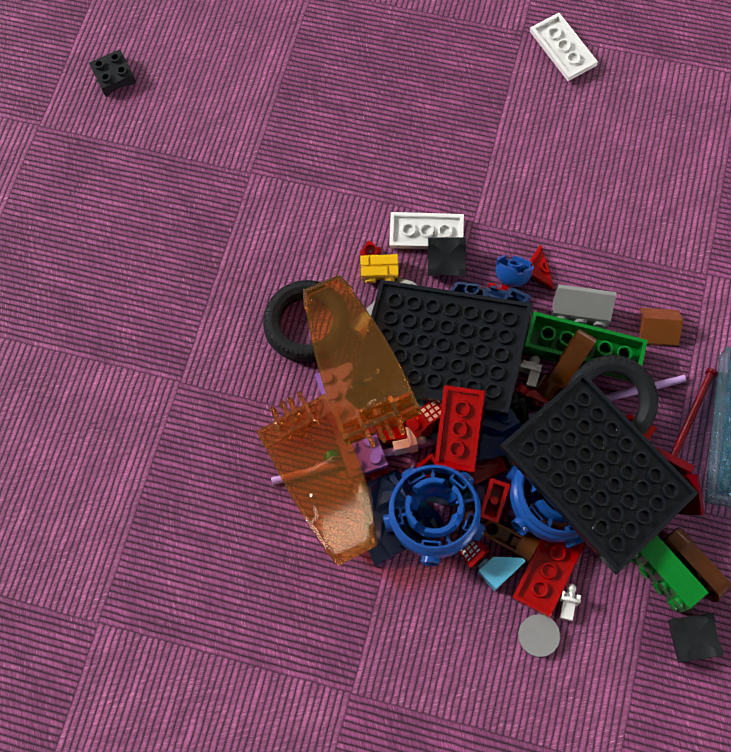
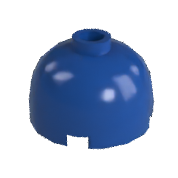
[495,255,534,288]

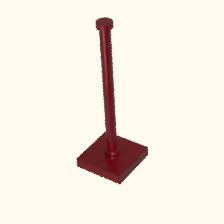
[656,368,718,474]

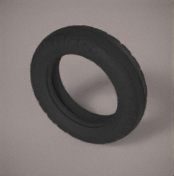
[263,280,350,363]
[568,355,658,434]

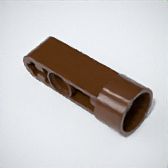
[536,329,596,400]
[464,508,541,563]
[662,526,731,602]

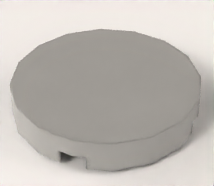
[518,614,560,657]

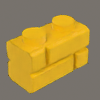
[360,254,398,284]

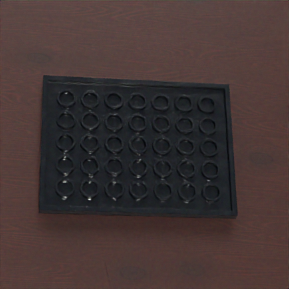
[352,280,533,416]
[498,372,698,575]

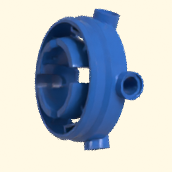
[506,464,584,548]
[383,465,486,566]

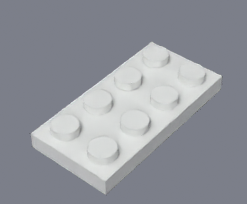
[530,13,598,81]
[389,212,464,249]

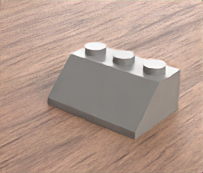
[551,284,617,329]

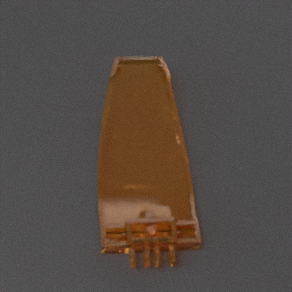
[303,275,422,448]
[256,391,377,566]

